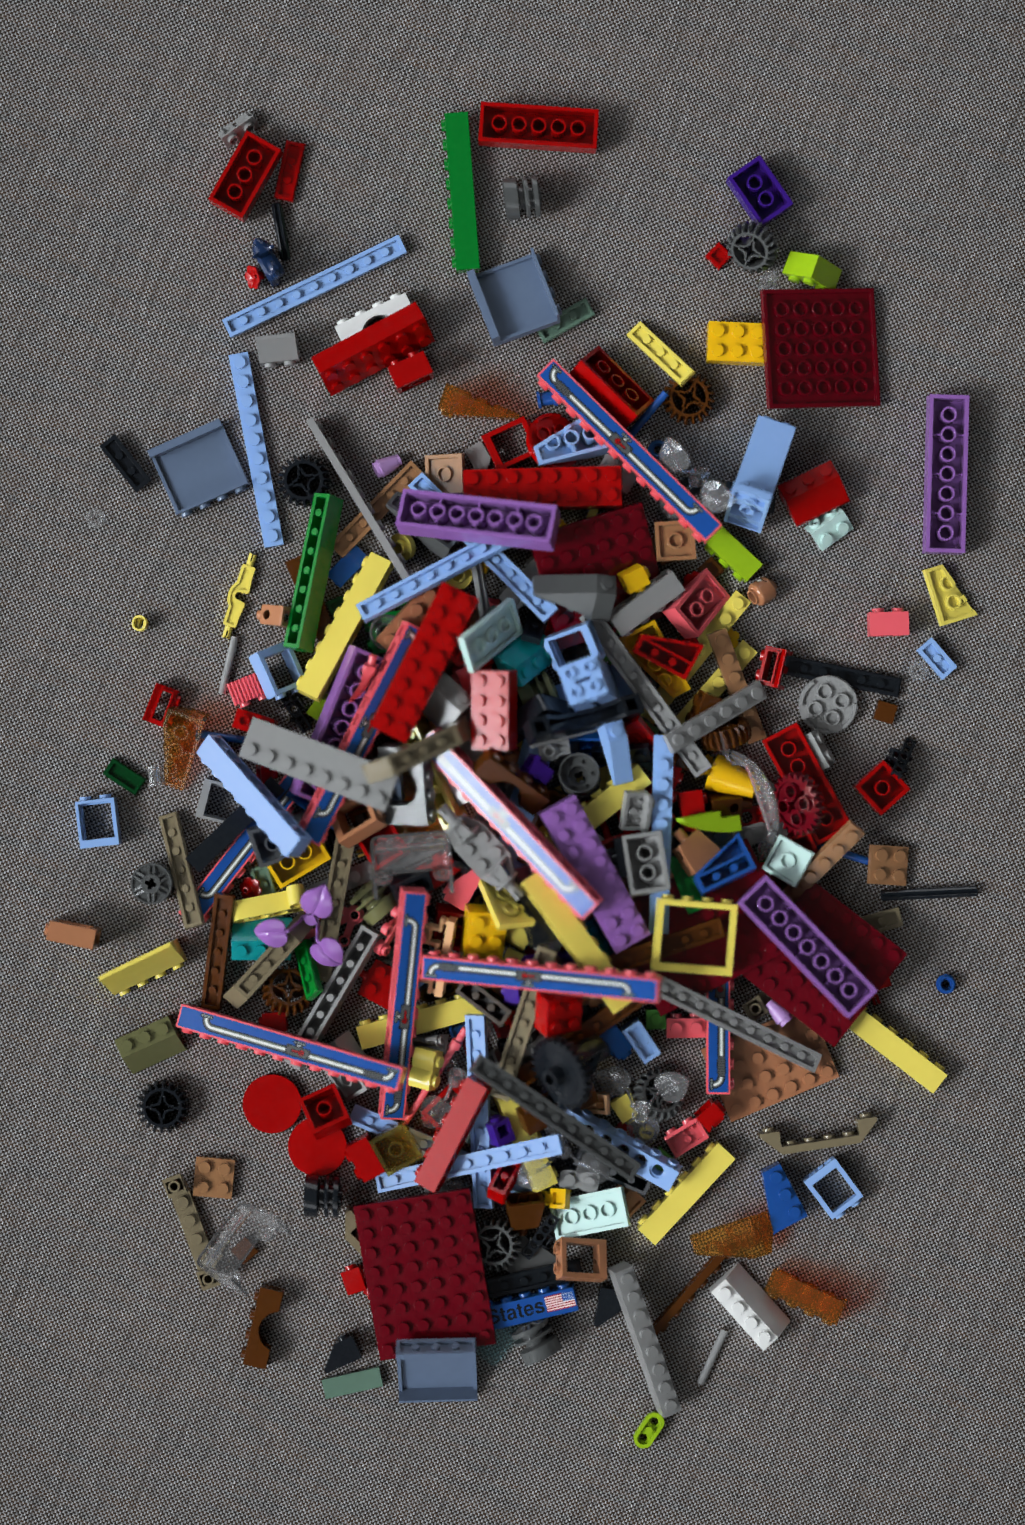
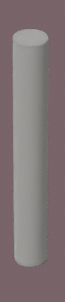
[218,636,239,695]
[697,1328,728,1385]

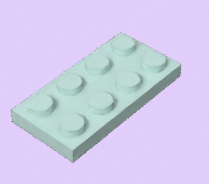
[458,598,523,673]
[550,1186,631,1240]

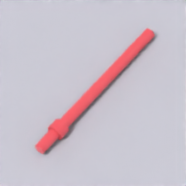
[401,1026,466,1125]

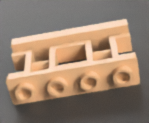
[420,915,458,998]

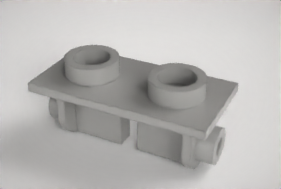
[218,111,260,148]
[412,1034,449,1054]

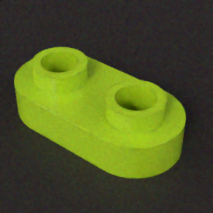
[633,1411,664,1449]

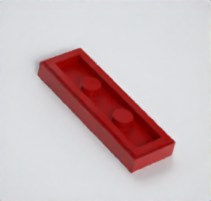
[274,140,306,203]

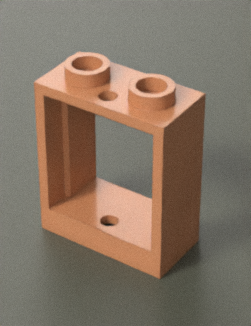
[332,798,387,848]
[44,918,102,949]
[553,1237,607,1282]

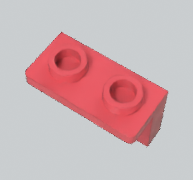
[664,1116,709,1158]

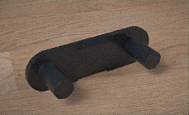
[442,843,470,874]

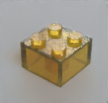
[369,1120,423,1176]

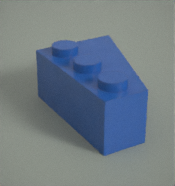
[693,832,757,897]
[761,1161,808,1235]

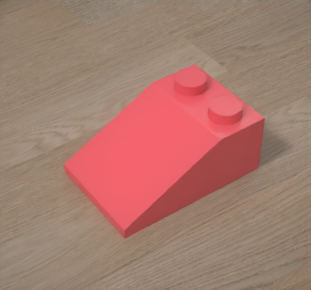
[661,568,731,640]
[442,868,480,911]

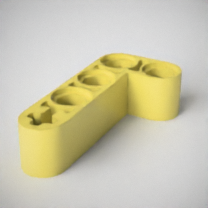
[233,884,306,923]

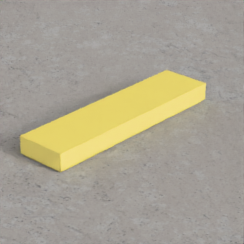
[627,321,696,387]

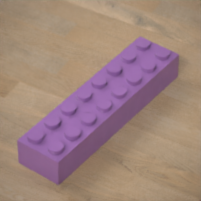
[922,394,970,555]
[395,488,561,552]
[289,644,383,801]
[537,794,651,954]
[735,875,878,1018]

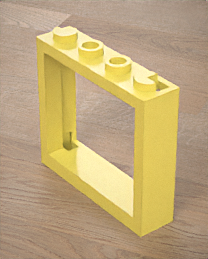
[650,894,738,976]

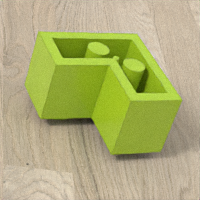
[782,251,842,289]

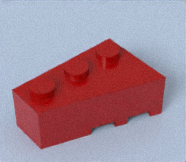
[631,633,704,680]

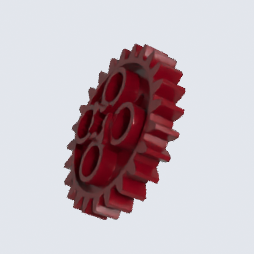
[771,771,826,836]

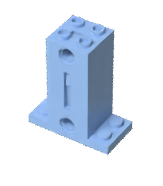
[724,415,796,533]
[555,655,634,712]

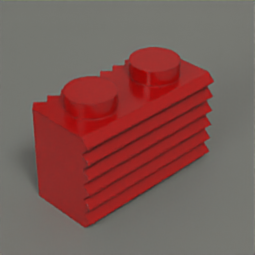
[487,1163,521,1205]

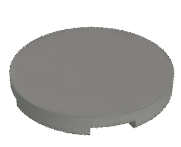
[798,675,858,734]

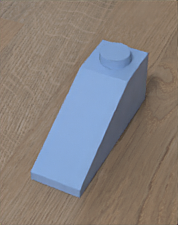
[597,720,633,786]

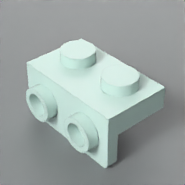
[805,507,854,551]

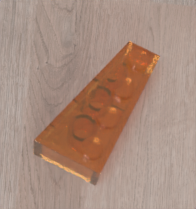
[764,1267,849,1326]

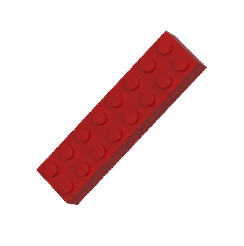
[463,466,623,510]
[370,582,479,744]

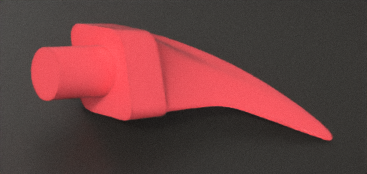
[349,654,379,703]

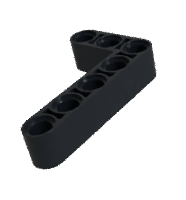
[483,694,574,756]

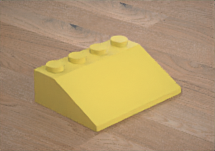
[98,939,187,996]

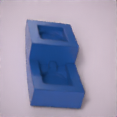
[328,545,367,588]

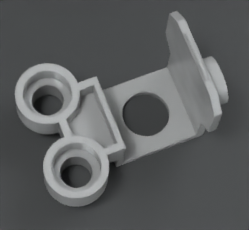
[538,739,571,768]

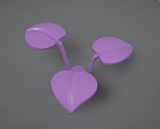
[254,884,343,967]

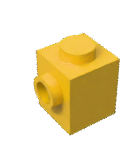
[617,563,650,594]

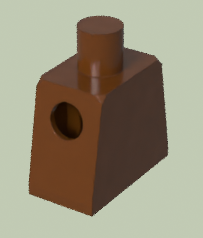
[704,790,752,817]
[505,1191,545,1236]

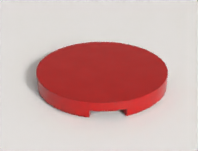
[526,413,577,468]
[243,1074,301,1133]
[288,1119,347,1176]

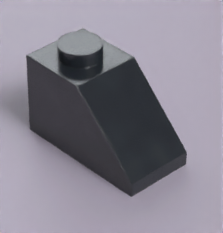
[388,871,435,904]
[593,1284,621,1327]
[324,1332,363,1374]

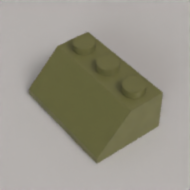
[114,1014,187,1074]

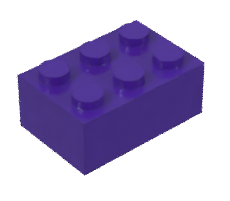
[726,155,794,227]

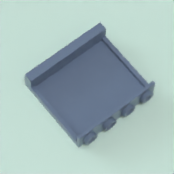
[467,247,562,347]
[147,419,250,518]
[396,1337,478,1403]

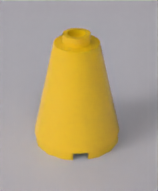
[705,754,762,798]

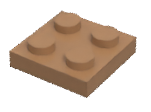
[425,453,465,494]
[654,521,696,562]
[867,844,909,886]
[193,1156,236,1199]

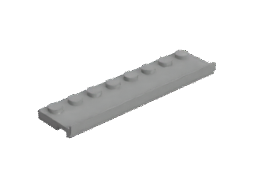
[238,717,400,812]

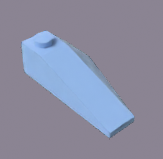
[534,419,609,466]

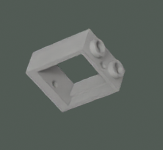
[195,778,226,823]

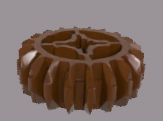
[662,374,715,425]
[699,717,752,752]
[261,964,313,1017]

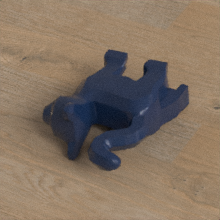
[252,237,285,288]

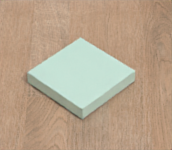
[762,834,815,888]

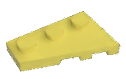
[922,564,978,626]
[478,879,536,930]

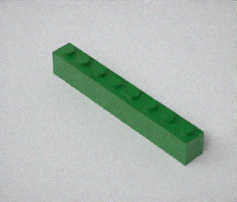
[441,112,480,274]
[283,493,344,653]

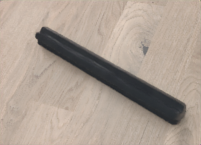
[880,886,978,901]

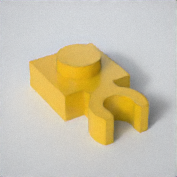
[541,1188,571,1209]

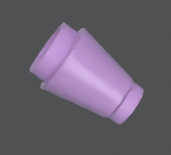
[372,454,402,478]
[765,999,793,1028]

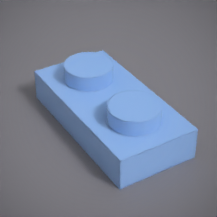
[916,637,957,680]

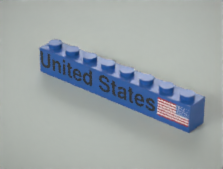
[490,1282,579,1330]

